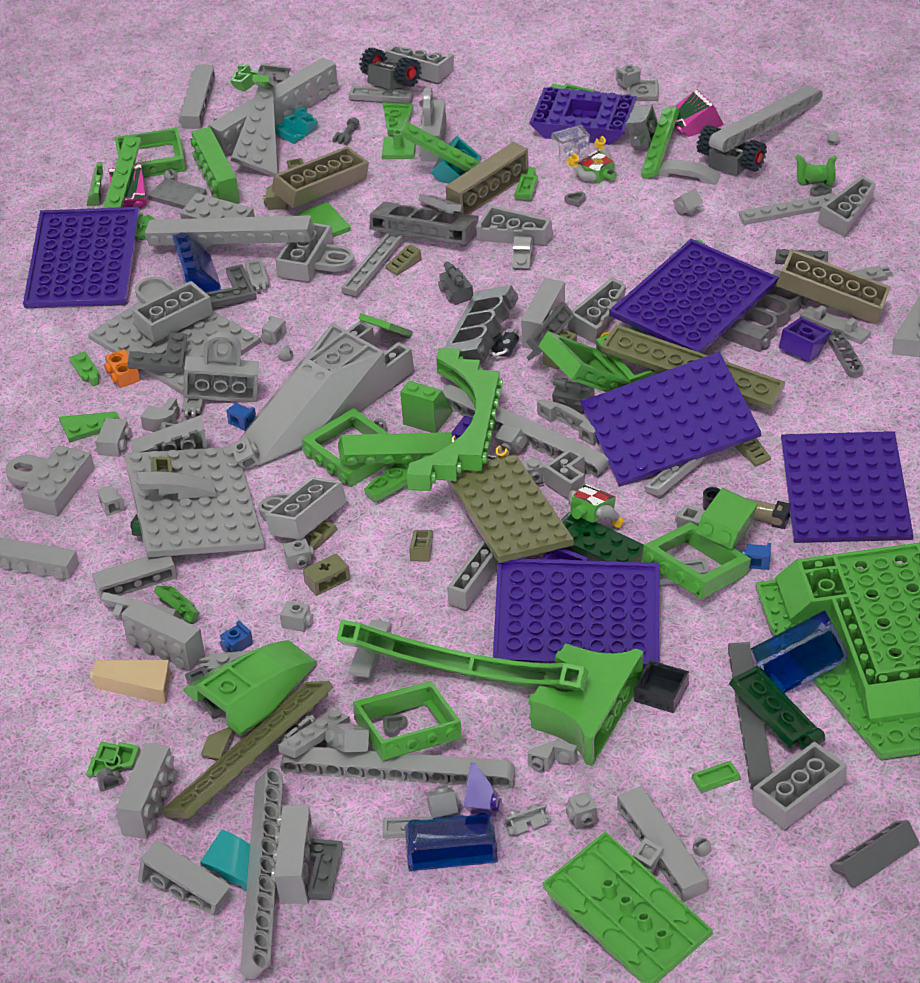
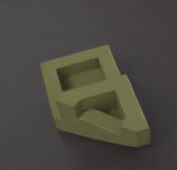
[309,520,338,550]
[201,727,235,760]

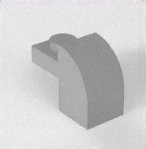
[512,236,533,269]
[140,397,180,432]

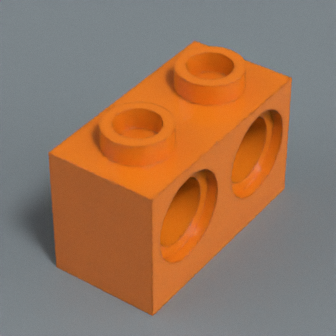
[104,349,140,388]

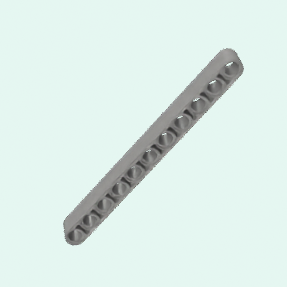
[709,86,823,152]
[442,385,609,477]
[280,747,515,789]
[240,767,283,980]

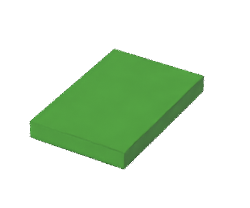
[298,202,351,237]
[359,313,413,337]

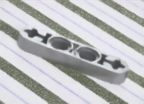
[827,329,863,378]

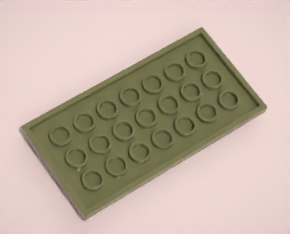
[447,455,574,563]

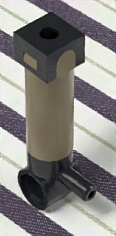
[703,487,791,530]

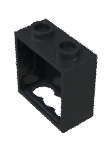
[634,660,689,714]

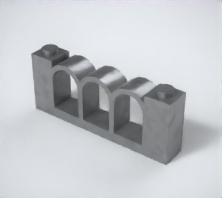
[369,202,478,245]
[723,270,812,352]
[444,285,519,364]

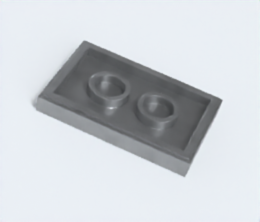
[148,178,207,209]

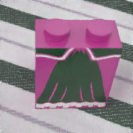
[674,89,724,137]
[108,164,147,208]

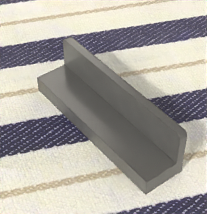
[526,302,575,361]
[830,820,920,888]

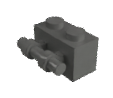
[438,261,473,305]
[552,378,595,413]

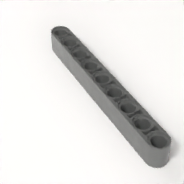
[728,642,772,789]

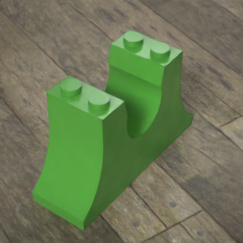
[528,643,643,766]

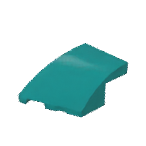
[275,107,318,144]
[200,829,250,892]

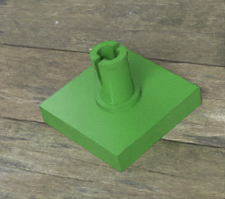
[382,129,416,159]

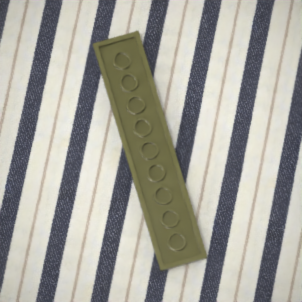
[601,324,785,410]
[161,681,334,819]

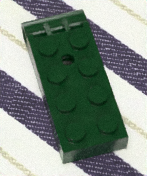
[561,512,644,562]

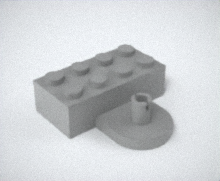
[132,277,213,342]

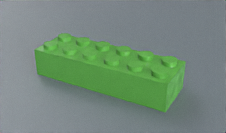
[190,127,240,204]

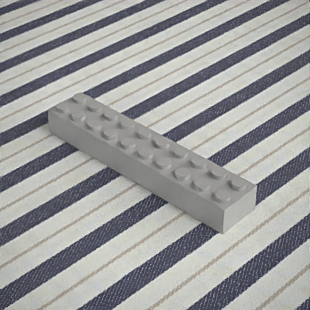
[208,57,338,157]

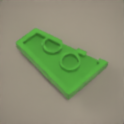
[383,102,414,135]
[59,411,120,442]
[364,462,410,502]

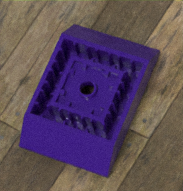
[530,87,637,145]

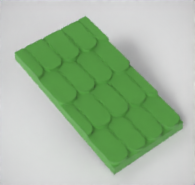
[542,831,713,983]

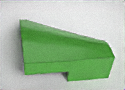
[230,64,259,92]
[86,162,103,206]
[86,741,141,777]

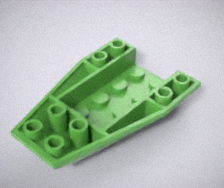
[183,640,317,736]

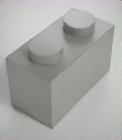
[96,418,131,457]
[325,723,369,752]

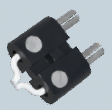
[489,328,520,357]

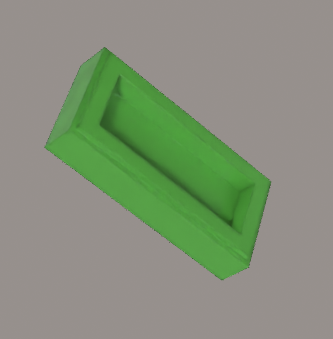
[691,760,741,793]

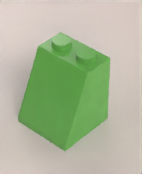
[400,381,453,433]
[696,488,758,549]

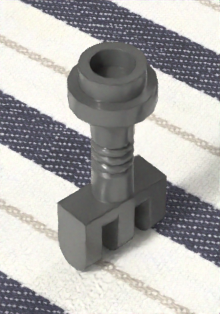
[332,117,359,145]

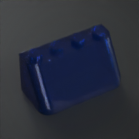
[172,232,221,293]
[751,610,848,693]
[405,813,498,871]

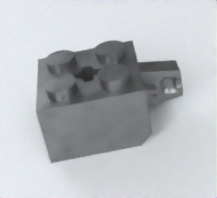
[626,104,658,150]

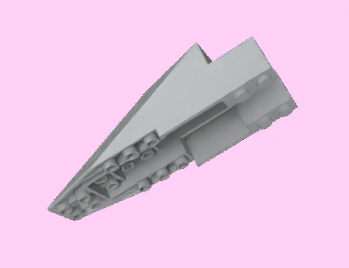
[238,321,414,466]

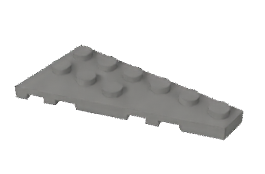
[230,86,277,177]

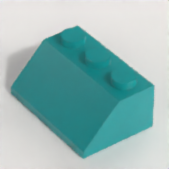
[431,135,481,184]

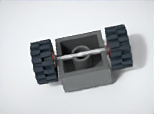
[359,47,422,91]
[696,125,767,176]

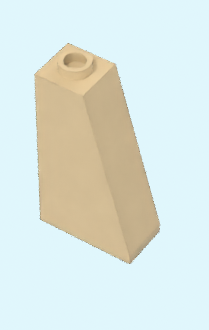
[90,660,171,703]

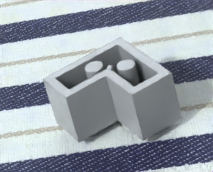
[544,448,585,499]

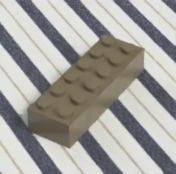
[445,142,529,215]
[272,146,369,208]
[776,249,891,324]

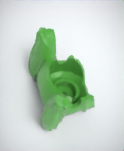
[795,155,837,186]

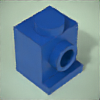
[226,403,256,431]
[742,543,771,570]
[220,621,253,652]

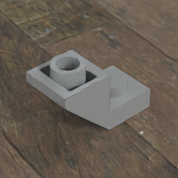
[527,740,578,772]

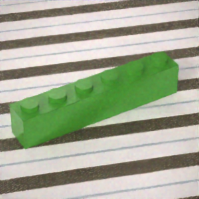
[338,432,453,465]

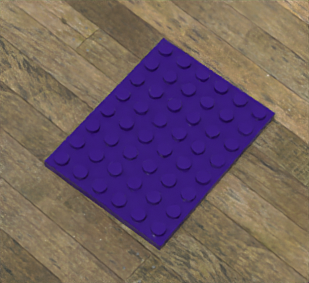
[23,207,140,308]
[609,239,779,353]
[580,352,762,487]
[781,431,914,543]
[493,558,659,669]

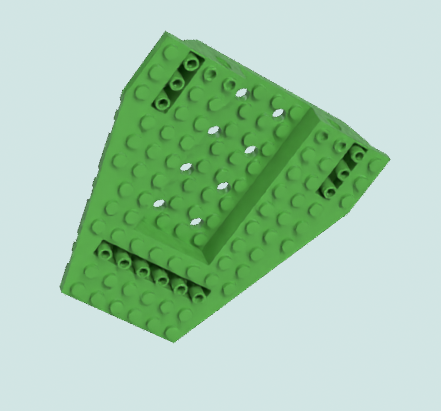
[755,542,920,760]

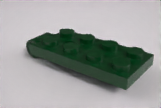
[728,666,825,749]

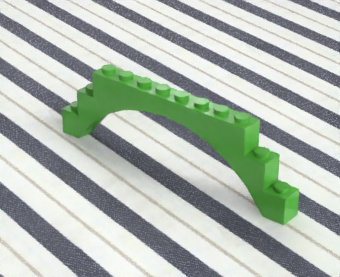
[407,348,503,491]
[336,619,588,692]

